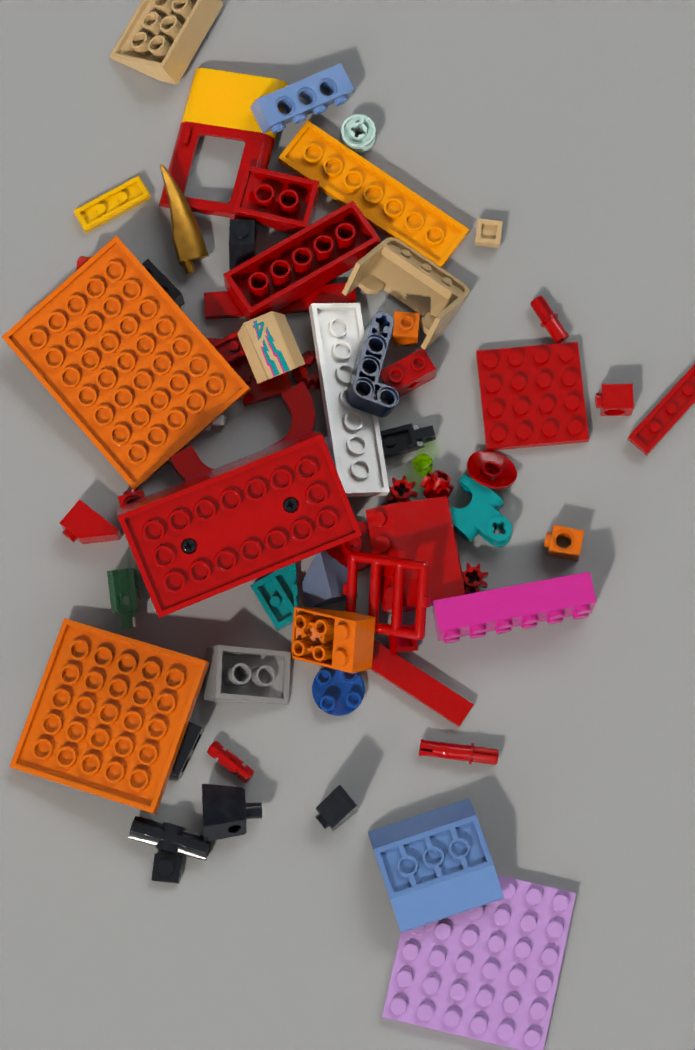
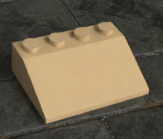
[109,0,223,85]

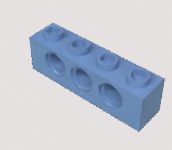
[250,63,354,134]

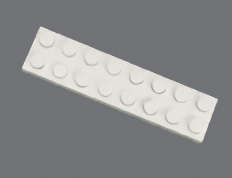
[309,303,390,497]

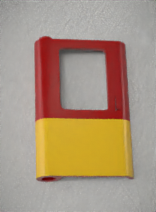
[159,68,288,220]

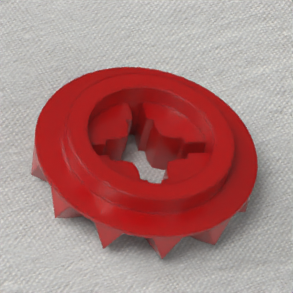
[292,350,321,390]

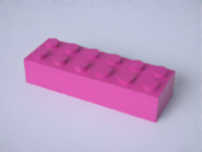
[432,572,597,643]

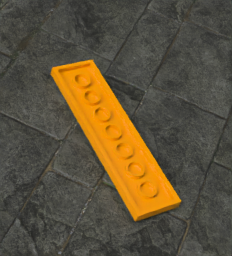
[278,120,470,268]

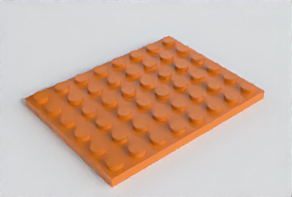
[2,235,251,489]

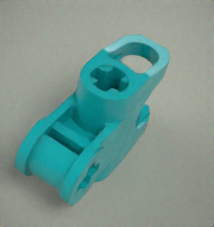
[450,474,512,547]

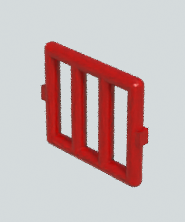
[343,551,431,640]

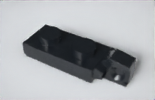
[380,423,436,459]

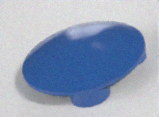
[312,667,365,716]

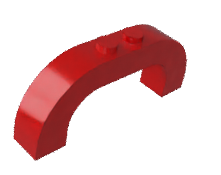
[169,381,316,481]

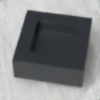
[151,853,182,884]

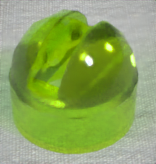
[412,454,433,477]

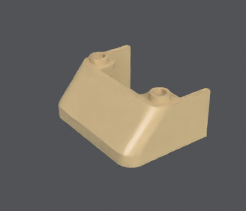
[342,237,470,350]

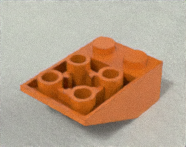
[291,606,376,673]

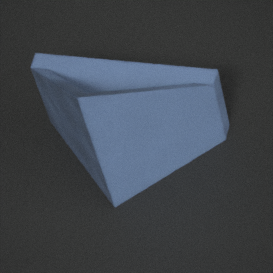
[301,551,358,608]

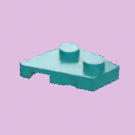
[250,563,299,631]

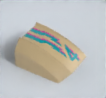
[237,311,305,384]

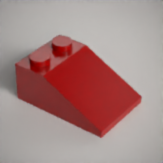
[233,165,320,235]

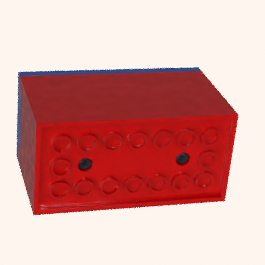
[116,431,362,618]

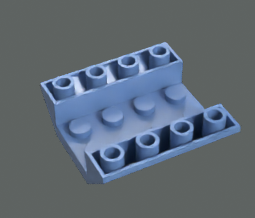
[368,798,504,933]

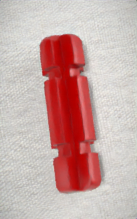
[207,741,254,783]

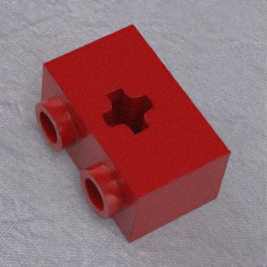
[379,348,436,398]

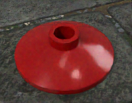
[467,450,517,489]

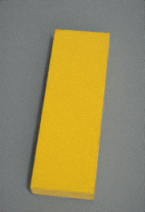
[73,175,151,234]

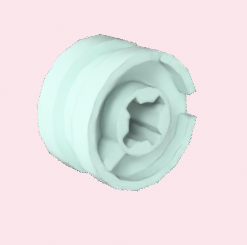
[341,114,376,154]

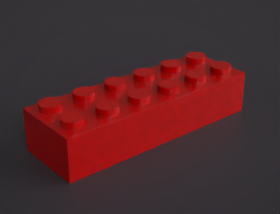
[223,201,380,321]

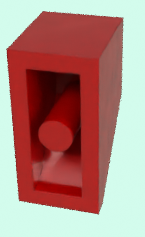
[60,499,122,544]

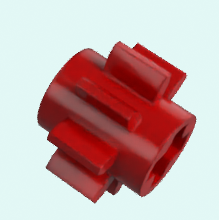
[420,470,454,499]
[388,475,418,503]
[462,563,488,594]

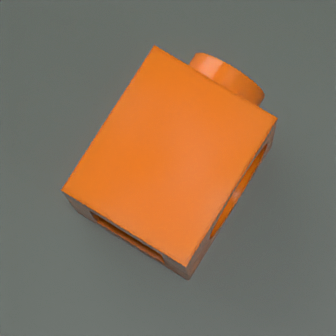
[392,311,420,347]
[544,525,584,561]

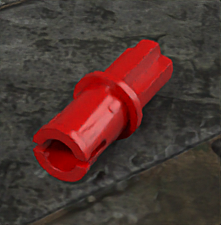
[530,296,569,344]

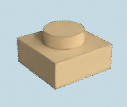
[475,218,503,248]

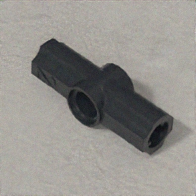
[129,816,212,861]

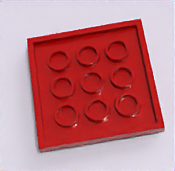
[476,342,589,451]

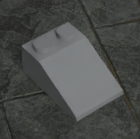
[204,645,291,705]

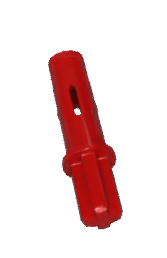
[419,739,499,765]

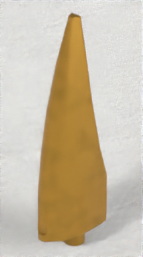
[160,164,209,275]

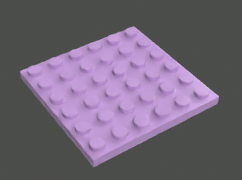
[382,875,576,1050]

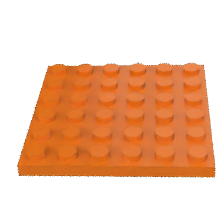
[9,618,210,815]

